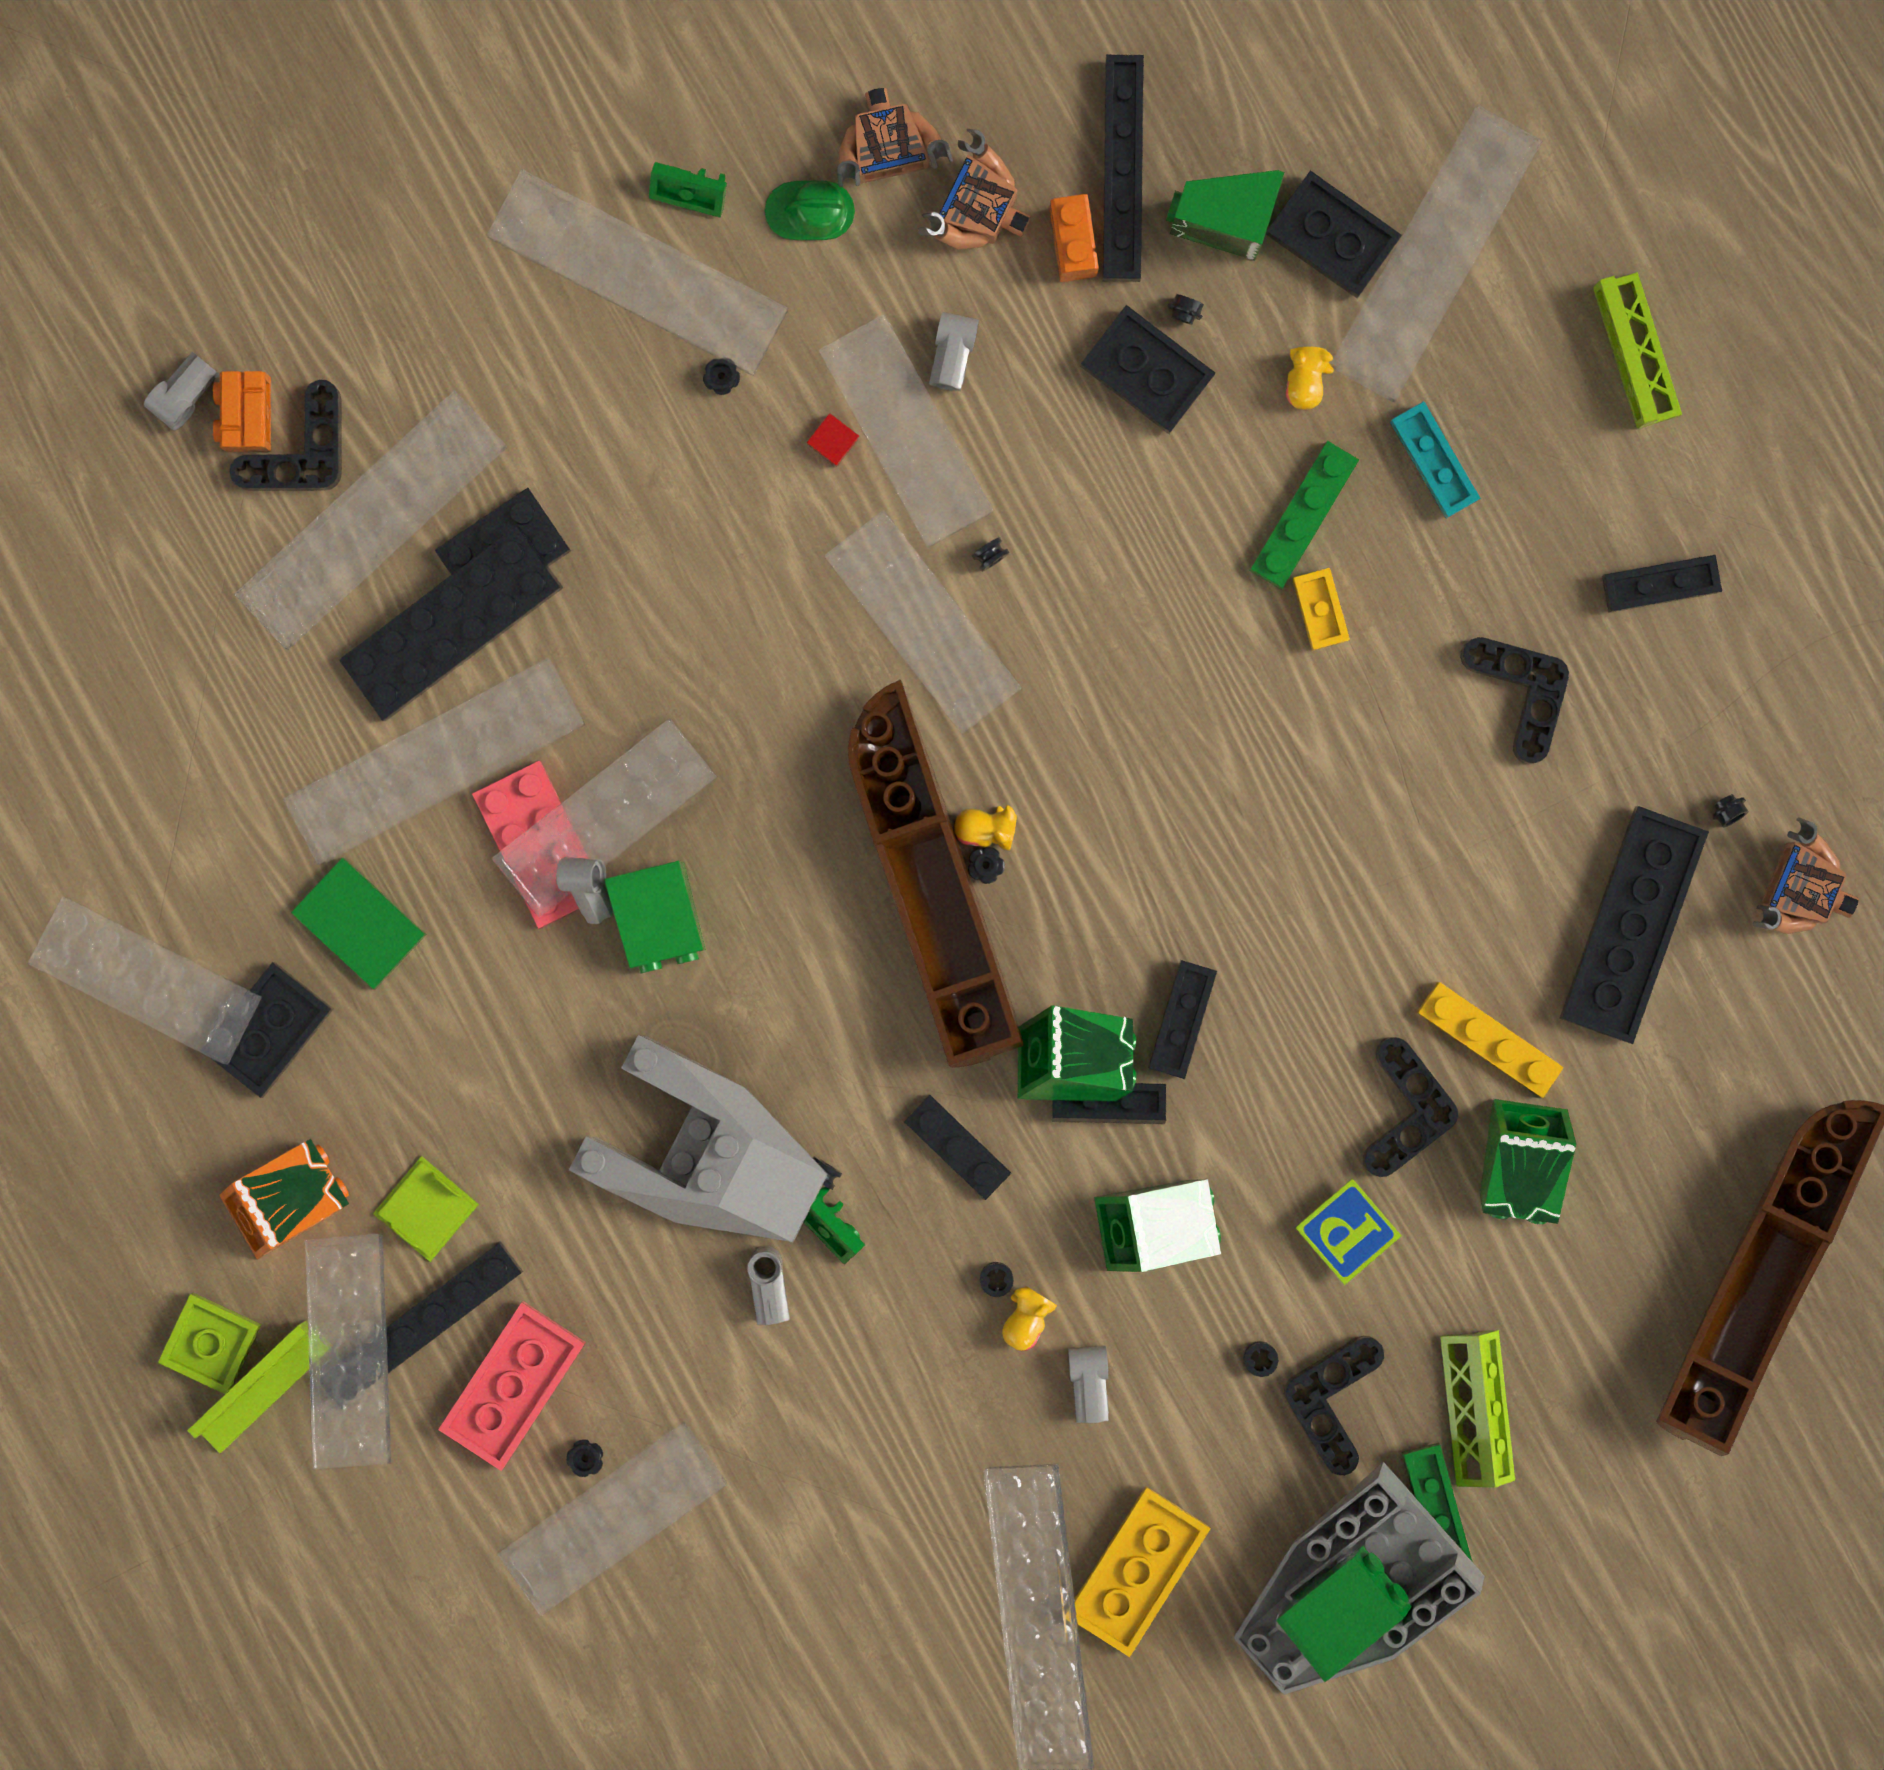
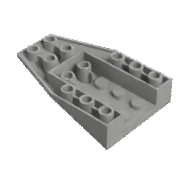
[1234,1462,1484,1695]

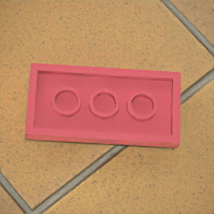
[472,761,589,929]
[438,1301,586,1471]

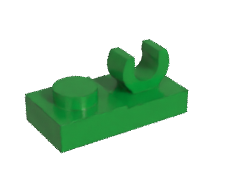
[649,162,727,218]
[803,1187,865,1265]

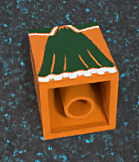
[219,1139,349,1260]

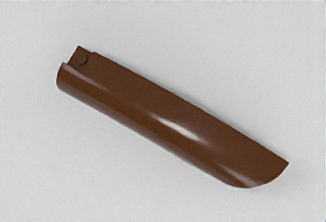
[848,680,1025,1068]
[1656,1100,1884,1457]

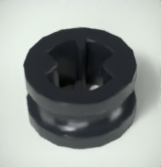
[972,537,1010,572]
[813,1156,842,1190]
[980,1262,1014,1297]
[1243,1341,1279,1377]

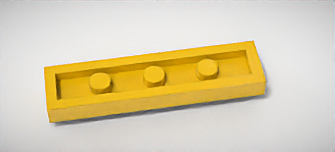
[1416,982,1564,1098]

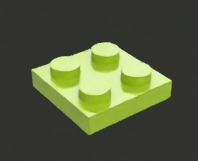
[158,1292,262,1394]

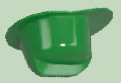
[765,180,855,240]

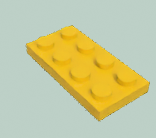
[1065,1486,1211,1657]

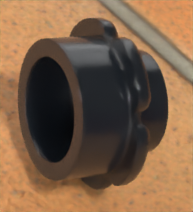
[1168,294,1204,325]
[703,358,740,395]
[1712,794,1749,828]
[968,847,1005,884]
[566,1439,603,1477]

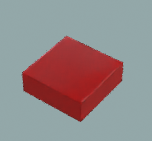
[807,413,860,467]

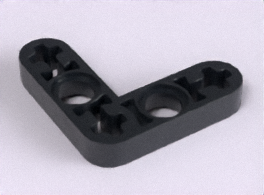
[229,379,342,491]
[1460,637,1569,764]
[1363,1037,1458,1177]
[1284,1336,1384,1476]

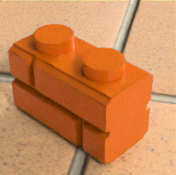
[1049,194,1099,282]
[213,371,271,452]

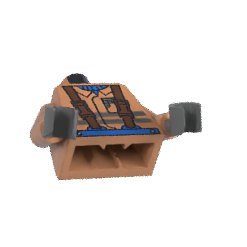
[837,88,953,187]
[918,129,1031,250]
[1753,817,1859,934]

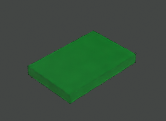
[291,858,427,990]

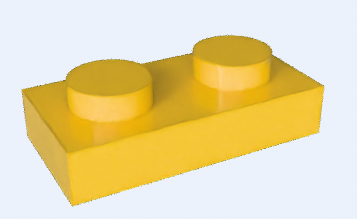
[1292,568,1350,651]

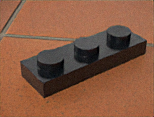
[1602,555,1722,613]
[1148,960,1217,1079]
[1052,1083,1166,1124]
[904,1095,1011,1200]

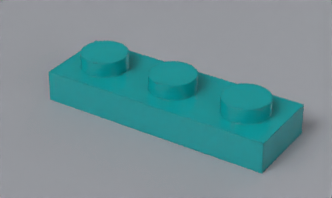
[1390,401,1481,519]

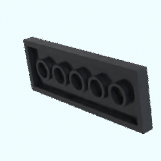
[339,526,563,721]
[1560,806,1709,1044]

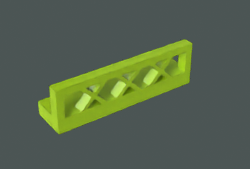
[1593,272,1682,429]
[187,1320,333,1453]
[1440,1330,1515,1488]

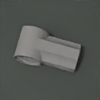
[929,312,979,391]
[144,352,219,431]
[556,857,613,924]
[748,1246,790,1325]
[1068,1346,1109,1423]

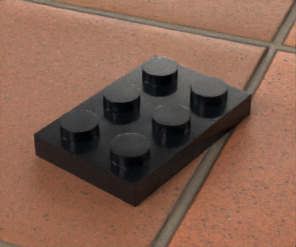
[1266,170,1402,299]
[1080,305,1216,434]
[435,488,571,575]
[202,962,334,1098]

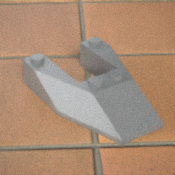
[569,1035,828,1242]

